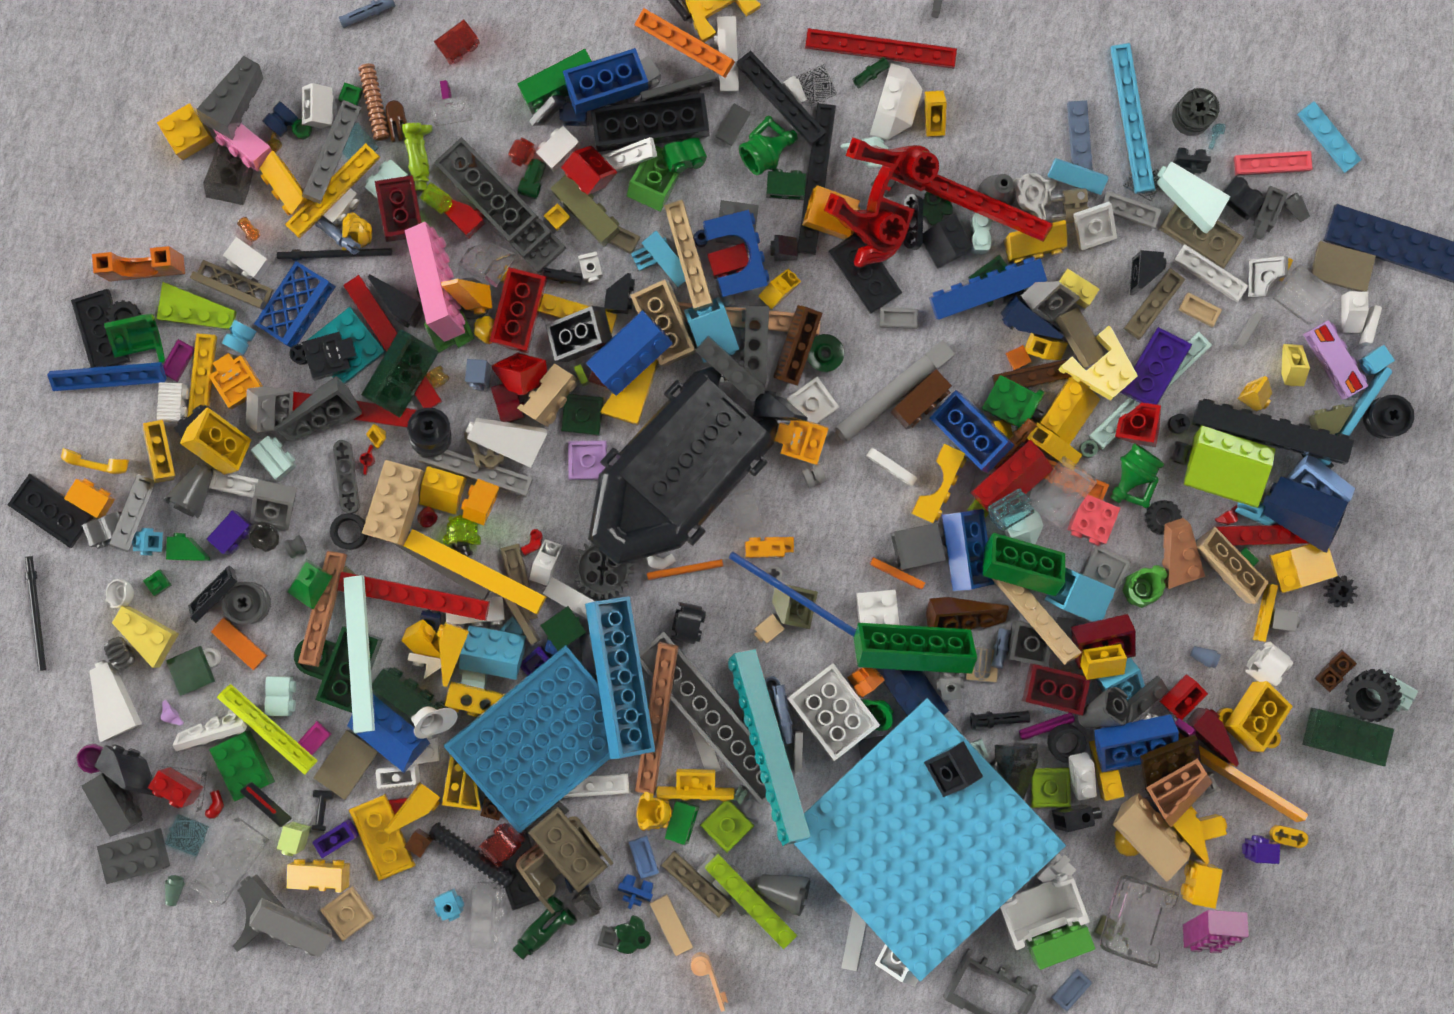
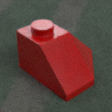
[1115,402,1162,447]

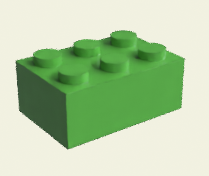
[1025,921,1095,970]

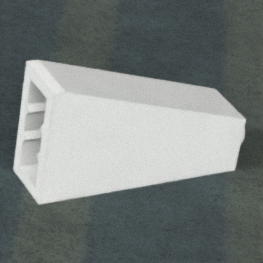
[466,418,547,468]
[90,660,142,742]

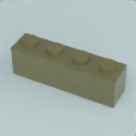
[550,174,620,247]

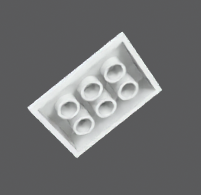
[786,663,880,761]

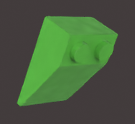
[626,145,680,212]

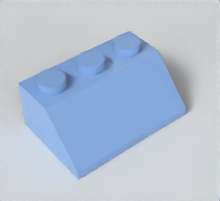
[1286,455,1355,502]

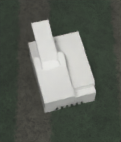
[1036,853,1076,883]

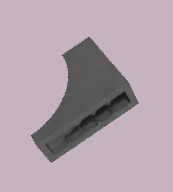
[233,875,285,952]

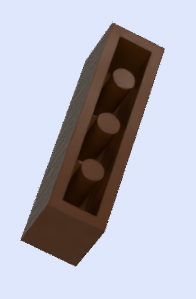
[773,305,823,386]

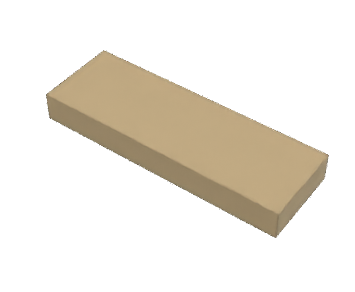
[650,894,693,956]

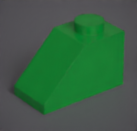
[166,533,210,561]

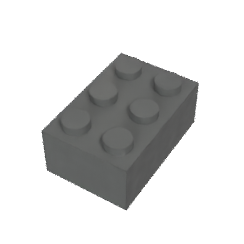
[81,773,143,837]
[97,828,170,884]

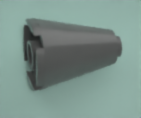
[978,174,1016,206]
[164,463,213,518]
[1078,687,1133,728]
[755,874,811,916]

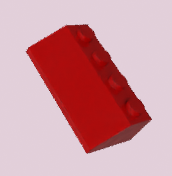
[489,267,547,353]
[970,439,1053,521]

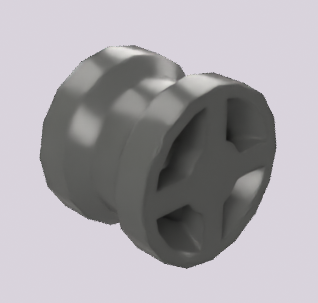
[284,535,307,558]

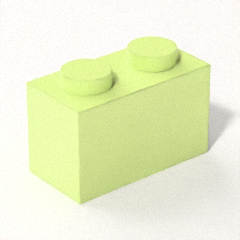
[277,822,311,856]

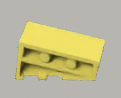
[112,606,179,668]

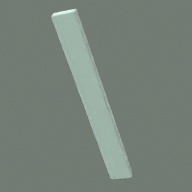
[1089,332,1212,450]
[343,575,375,733]

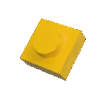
[544,203,571,231]

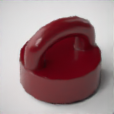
[417,506,438,528]

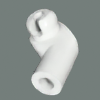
[647,553,676,570]

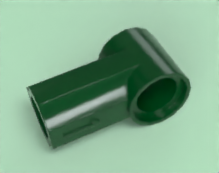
[517,158,546,199]

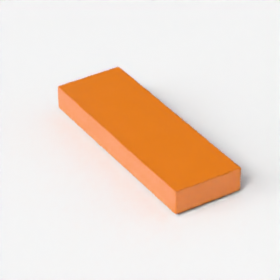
[869,557,925,589]
[211,617,268,670]

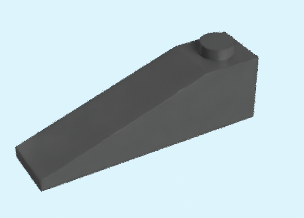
[276,376,362,441]

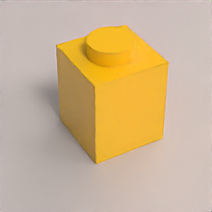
[1198,814,1227,840]

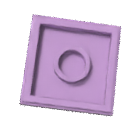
[568,441,607,480]

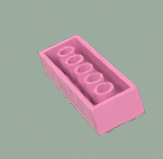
[405,222,465,342]

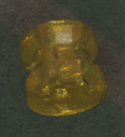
[426,365,450,389]

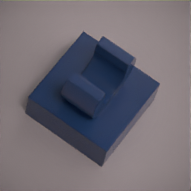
[420,609,441,633]

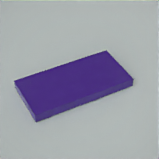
[1120,327,1192,405]

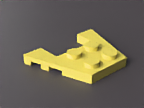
[1058,326,1138,401]

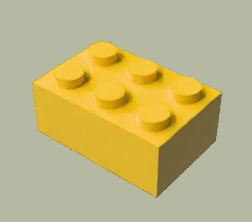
[1224,681,1293,752]

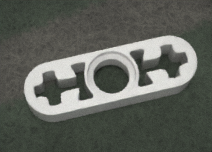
[866,448,917,487]

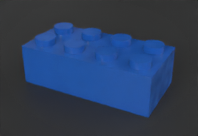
[930,390,1015,473]

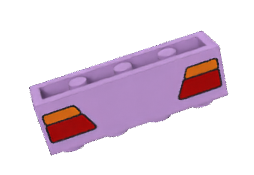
[1303,320,1368,400]

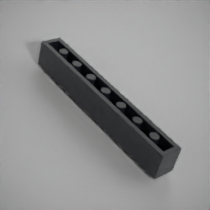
[1191,399,1354,465]

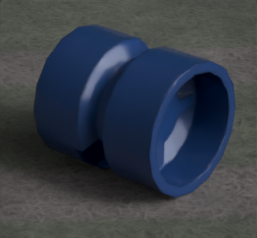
[262,101,298,138]

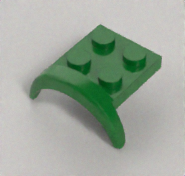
[104,313,165,364]
[982,375,1045,430]

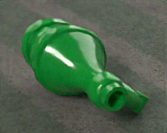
[739,115,798,175]
[1110,443,1164,508]

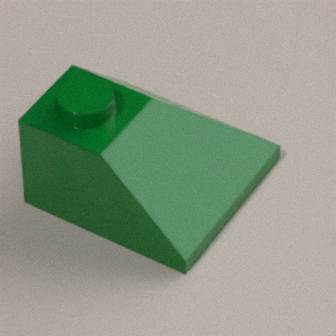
[287,559,333,609]

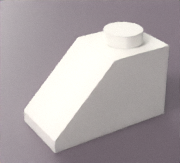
[1341,291,1369,333]

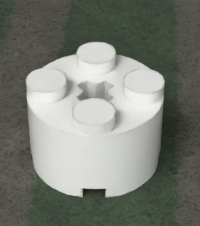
[1245,642,1293,686]

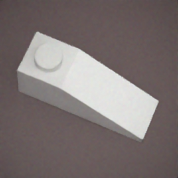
[543,577,595,619]

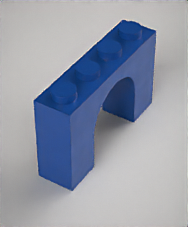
[703,210,770,297]

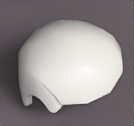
[105,579,134,608]

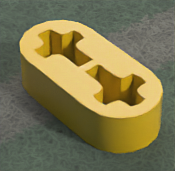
[1269,825,1308,848]

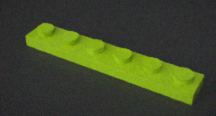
[704,854,797,949]

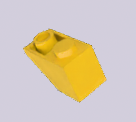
[758,268,802,310]
[1025,333,1068,360]
[401,619,440,658]

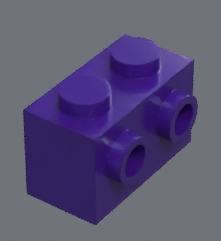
[1242,835,1280,864]

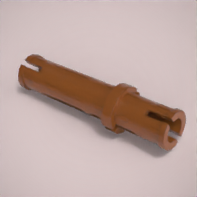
[994,418,1037,468]

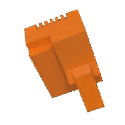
[847,667,885,697]

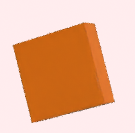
[1005,345,1031,370]

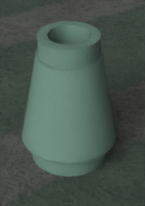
[165,875,185,906]

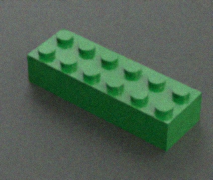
[853,623,977,674]

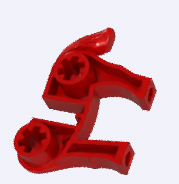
[824,137,939,268]

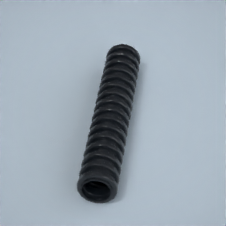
[429,822,515,889]

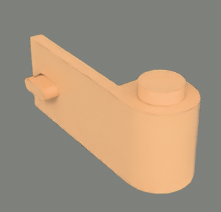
[691,952,728,1012]

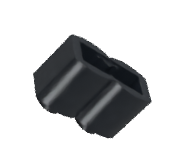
[1222,176,1265,220]

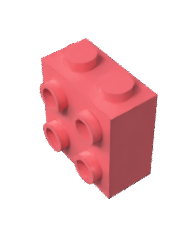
[1067,493,1120,546]

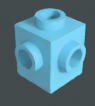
[132,528,163,556]
[434,888,464,922]

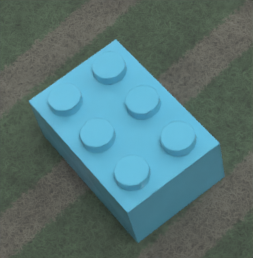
[459,625,526,680]

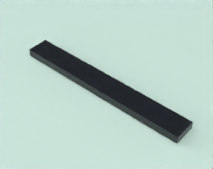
[797,103,836,255]

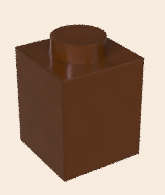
[404,828,434,858]

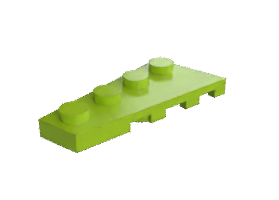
[157,282,237,330]

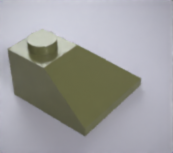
[772,584,818,629]

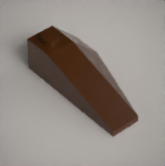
[926,597,1009,630]

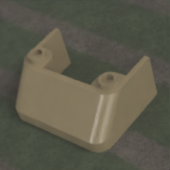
[516,816,614,914]

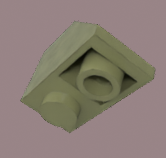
[1309,404,1353,434]

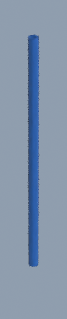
[729,552,856,637]

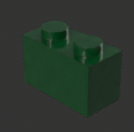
[766,169,806,200]

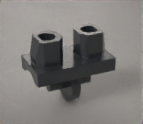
[1173,148,1211,175]

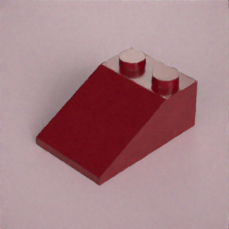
[374,175,422,242]
[1185,707,1239,767]

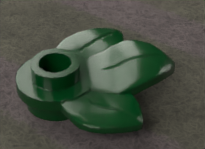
[915,192,953,226]
[614,915,651,954]

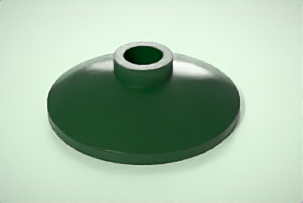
[807,334,844,372]

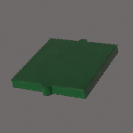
[540,606,586,651]

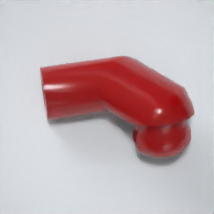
[521,529,543,556]
[205,790,224,819]

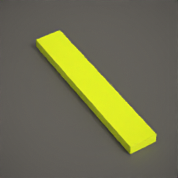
[217,684,318,775]

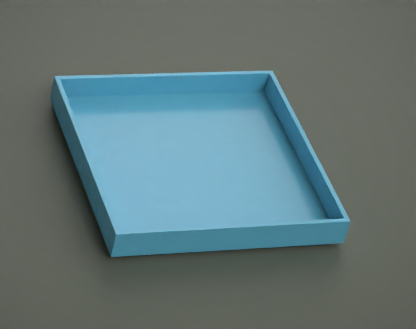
[794,698,1066,981]

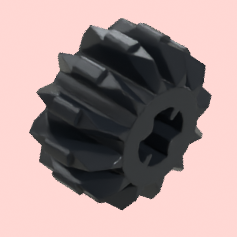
[1323,575,1358,608]

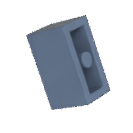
[465,359,491,391]

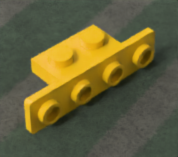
[656,769,734,801]

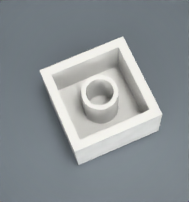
[856,590,899,625]

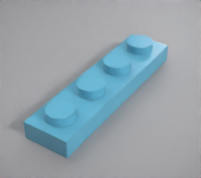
[1297,101,1362,173]

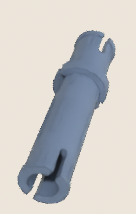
[339,0,396,28]
[315,216,361,255]
[772,684,794,744]

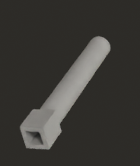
[835,340,955,442]

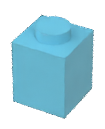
[1359,345,1395,376]

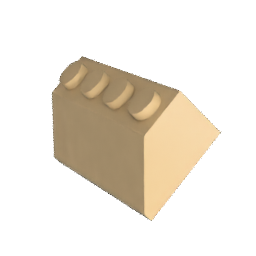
[1196,527,1269,604]
[1113,793,1192,882]

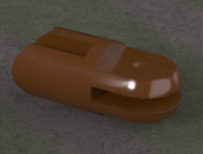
[385,100,407,143]

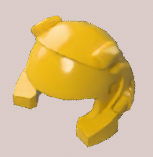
[342,212,372,250]
[636,792,672,831]

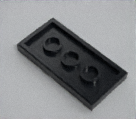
[828,233,902,314]
[71,289,131,368]
[7,473,94,548]
[487,827,540,911]

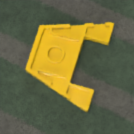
[685,0,761,42]

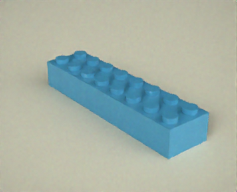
[585,596,655,759]

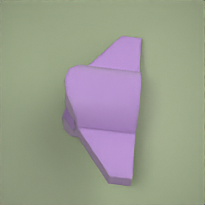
[161,700,184,725]

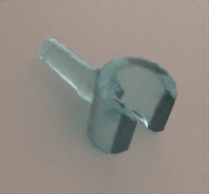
[1209,123,1226,150]

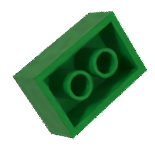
[209,730,275,802]

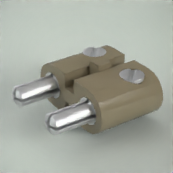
[1050,188,1089,224]

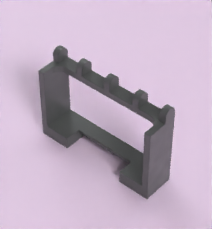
[943,948,1038,1014]

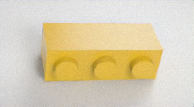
[143,420,175,483]

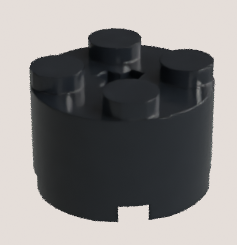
[671,602,706,644]

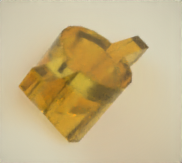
[266,132,282,153]

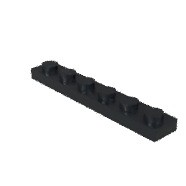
[736,50,826,146]

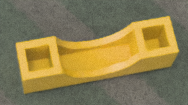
[911,443,967,523]

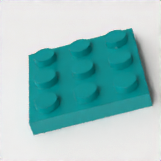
[308,307,386,384]

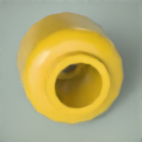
[474,316,495,344]

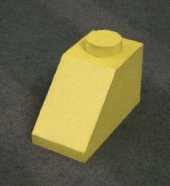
[1281,344,1310,386]

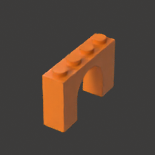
[92,246,185,282]

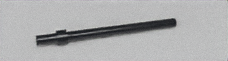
[277,248,392,261]
[24,556,46,671]

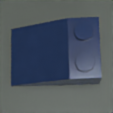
[1000,295,1063,339]

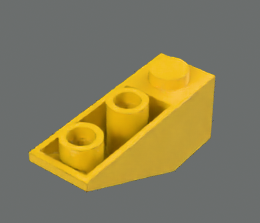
[1026,422,1082,469]

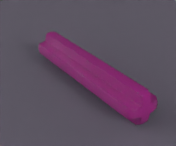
[1019,713,1075,740]

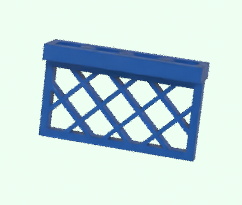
[254,261,336,348]

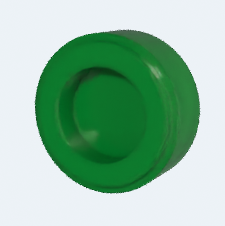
[292,119,312,139]

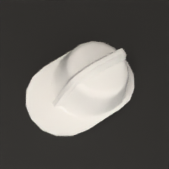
[411,706,458,739]

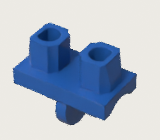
[617,874,653,909]

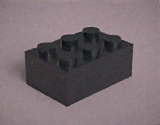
[546,306,612,362]

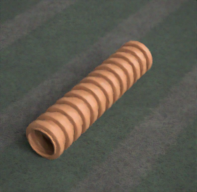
[358,63,390,141]

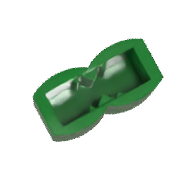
[662,138,707,173]

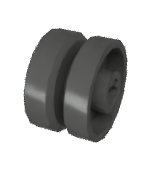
[222,582,271,624]

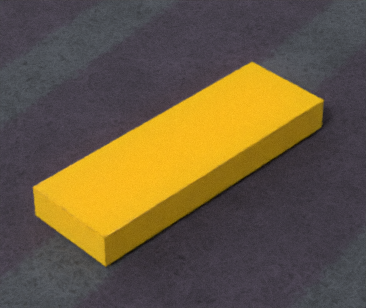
[1253,584,1278,642]

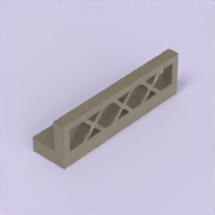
[190,260,274,310]

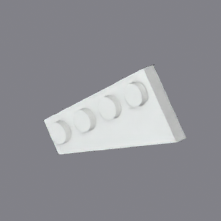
[172,710,247,751]

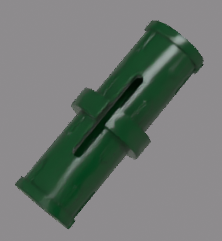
[852,57,890,88]

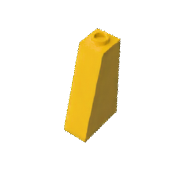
[601,359,658,425]

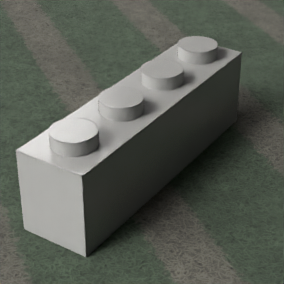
[249,898,332,957]

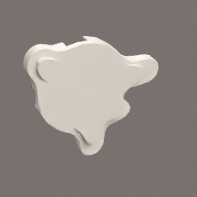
[1014,173,1056,220]

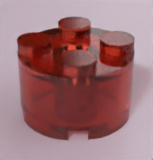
[479,823,526,868]

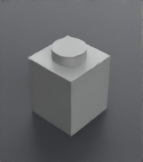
[1269,609,1300,632]

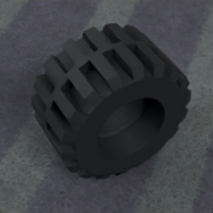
[1345,669,1402,722]

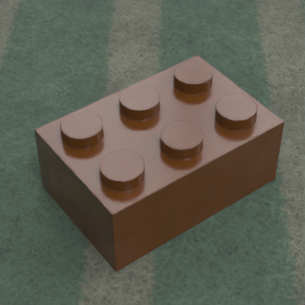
[890,369,952,429]

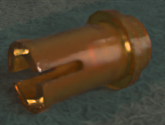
[237,217,260,242]

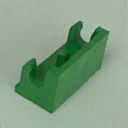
[664,801,700,845]

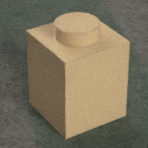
[754,614,784,643]

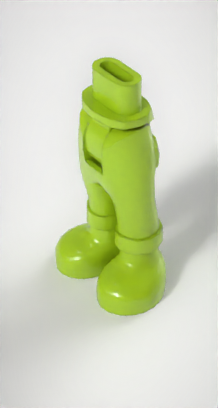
[402,123,433,191]

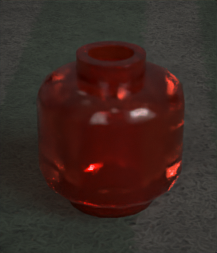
[508,137,536,167]

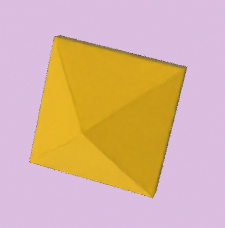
[366,424,386,449]

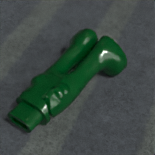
[513,895,577,960]

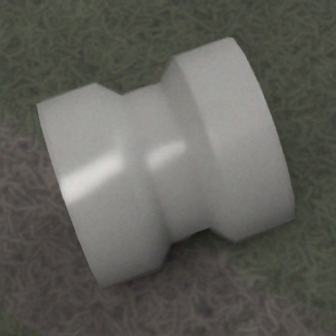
[802,464,827,488]

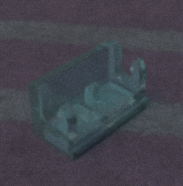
[988,488,1035,531]

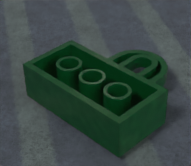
[294,626,383,713]

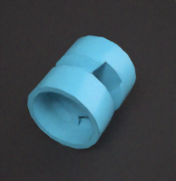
[222,320,257,355]

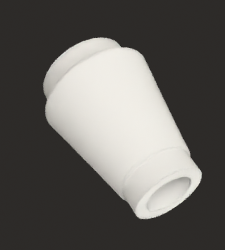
[782,75,807,104]

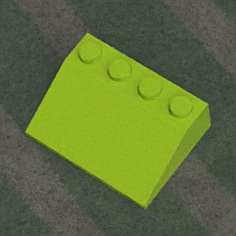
[1183,426,1276,508]

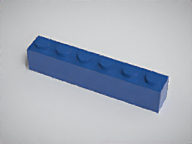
[929,256,1048,320]

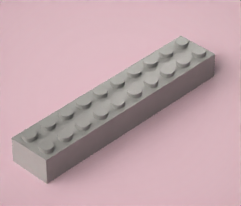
[639,631,767,805]

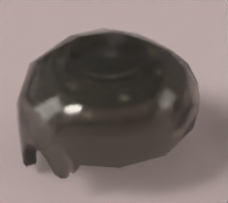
[248,521,279,552]

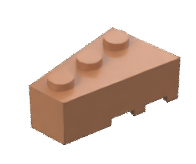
[1162,518,1205,589]
[1146,758,1213,828]

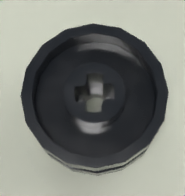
[1363,395,1414,439]
[407,408,452,457]

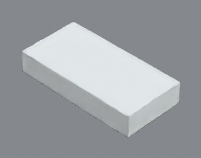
[1359,305,1382,346]

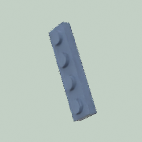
[1067,100,1093,171]

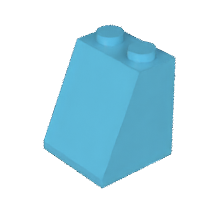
[684,297,739,363]
[1044,567,1116,622]

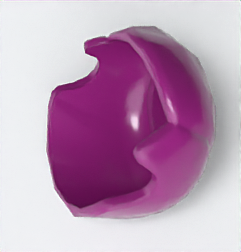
[76,744,103,774]

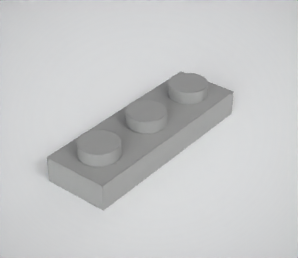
[1102,191,1161,229]

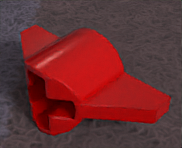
[360,445,375,475]
[1215,505,1238,526]

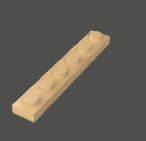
[664,200,713,311]
[993,579,1081,665]

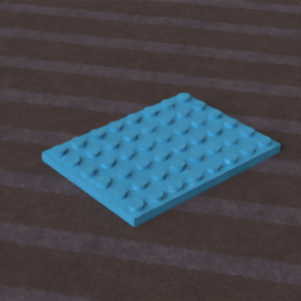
[444,645,610,833]

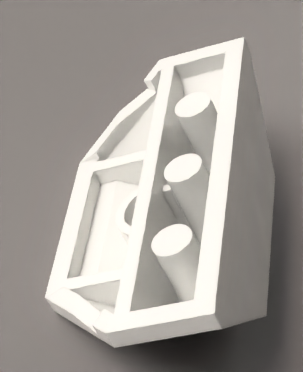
[870,63,923,141]

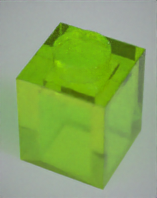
[419,182,452,215]

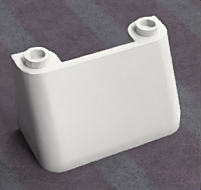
[1000,873,1090,950]

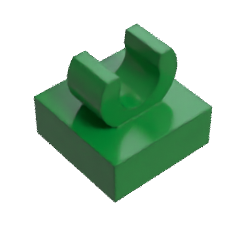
[143,570,172,596]

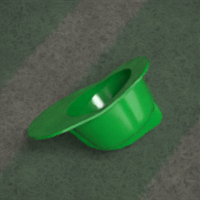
[861,699,894,731]

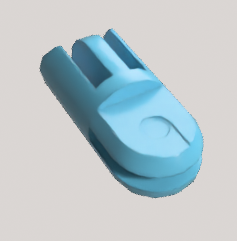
[1235,502,1276,526]

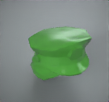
[1122,565,1167,608]

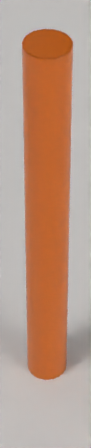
[647,559,723,580]

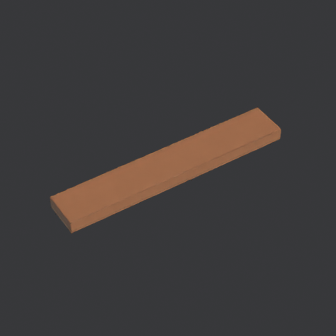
[298,551,347,667]

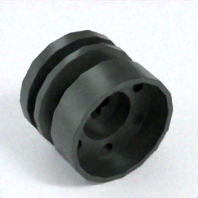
[1172,88,1220,136]

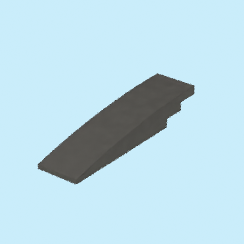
[434,137,566,274]

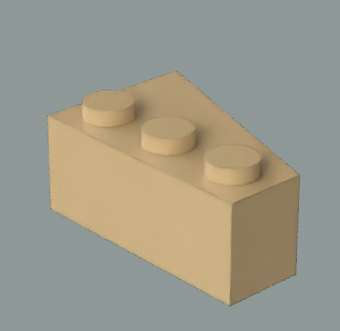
[517,363,578,427]

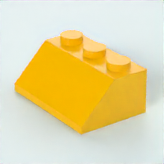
[259,151,309,216]
[1003,220,1067,264]
[1038,376,1100,445]
[180,408,252,475]

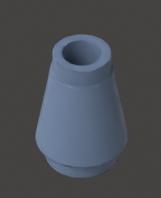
[1190,646,1221,668]

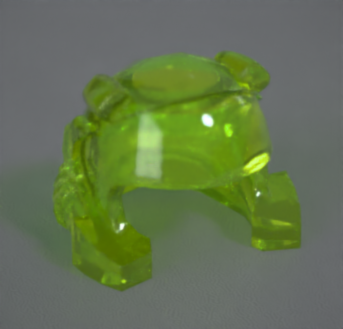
[443,515,481,545]

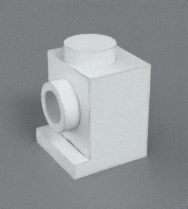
[578,251,603,283]

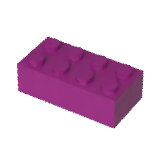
[1183,910,1249,953]

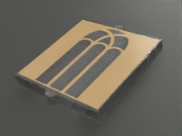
[965,646,998,683]

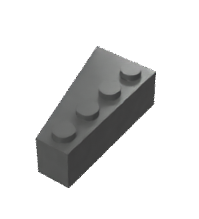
[197,56,263,140]

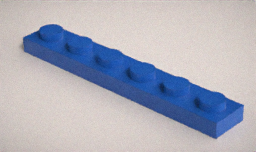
[47,362,167,391]

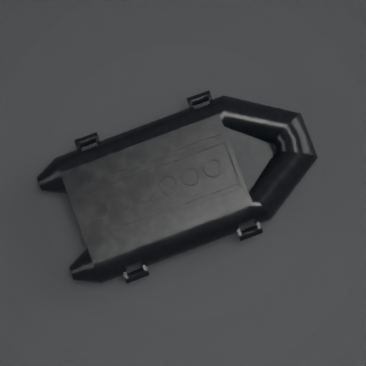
[588,366,779,565]

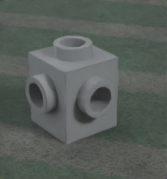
[936,672,964,700]

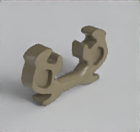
[464,432,504,470]

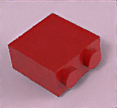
[148,767,203,808]

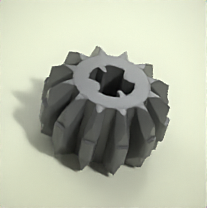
[104,636,135,670]

